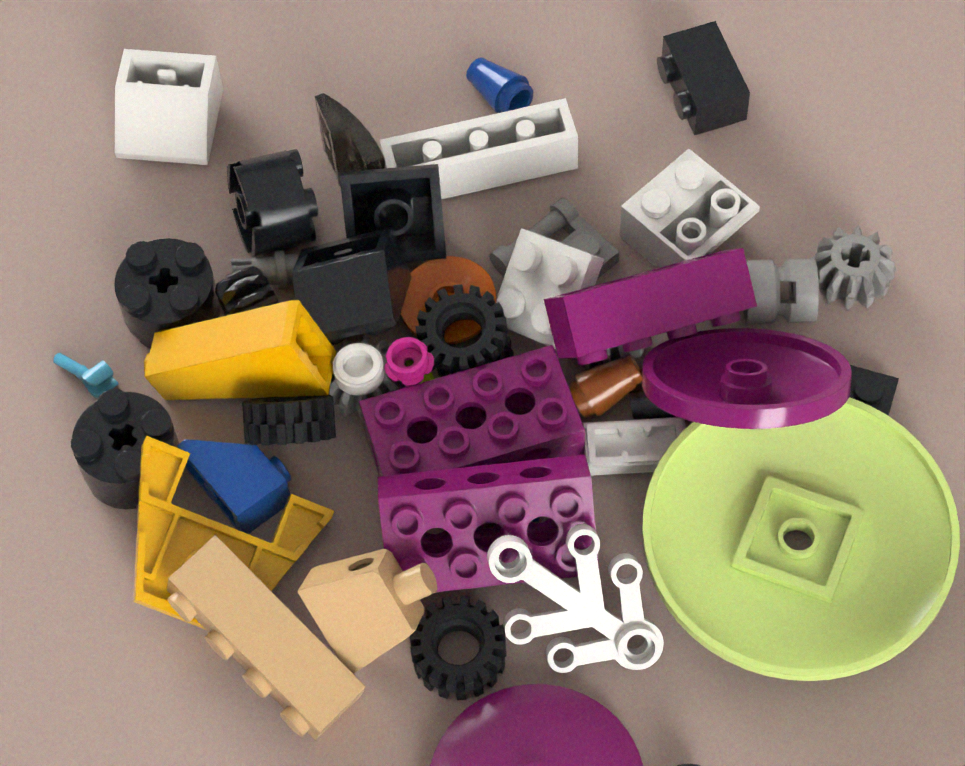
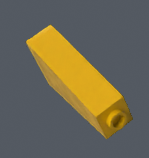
[144,300,337,400]

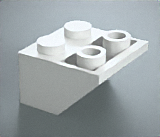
[114,49,224,165]
[620,149,760,267]

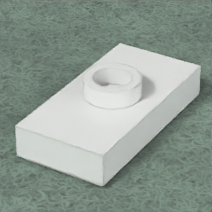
[583,417,686,476]

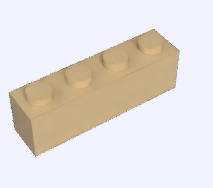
[167,535,366,741]

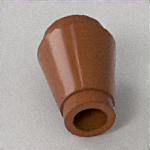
[568,354,642,419]

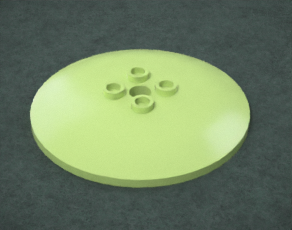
[642,397,960,681]

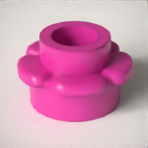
[384,337,434,386]

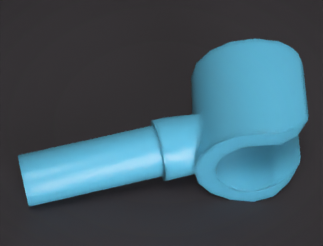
[53,353,119,398]

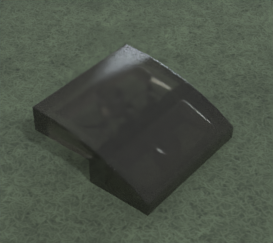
[315,93,386,186]

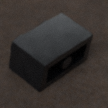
[657,21,750,135]

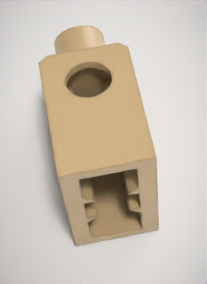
[297,549,437,674]

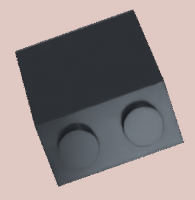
[339,164,447,262]

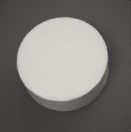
[333,343,385,396]

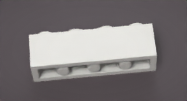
[380,98,578,199]

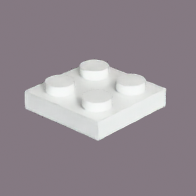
[496,228,604,349]

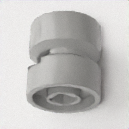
[743,258,819,324]

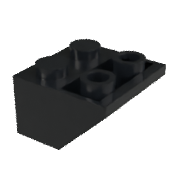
[292,227,412,345]

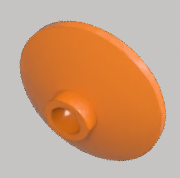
[400,256,497,345]

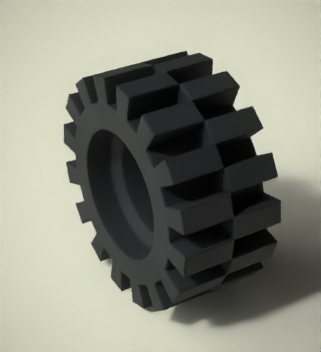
[416,284,509,377]
[242,395,336,445]
[410,595,507,700]

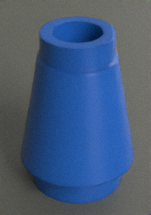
[466,57,534,113]

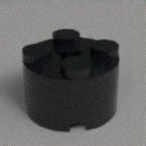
[227,149,318,257]
[114,238,221,349]
[71,389,179,510]

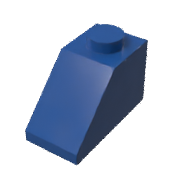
[177,439,292,534]

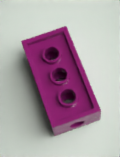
[359,345,585,476]
[377,454,600,592]

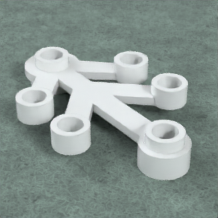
[487,524,664,673]

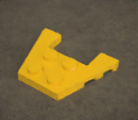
[133,436,334,630]

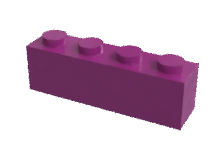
[544,248,757,365]

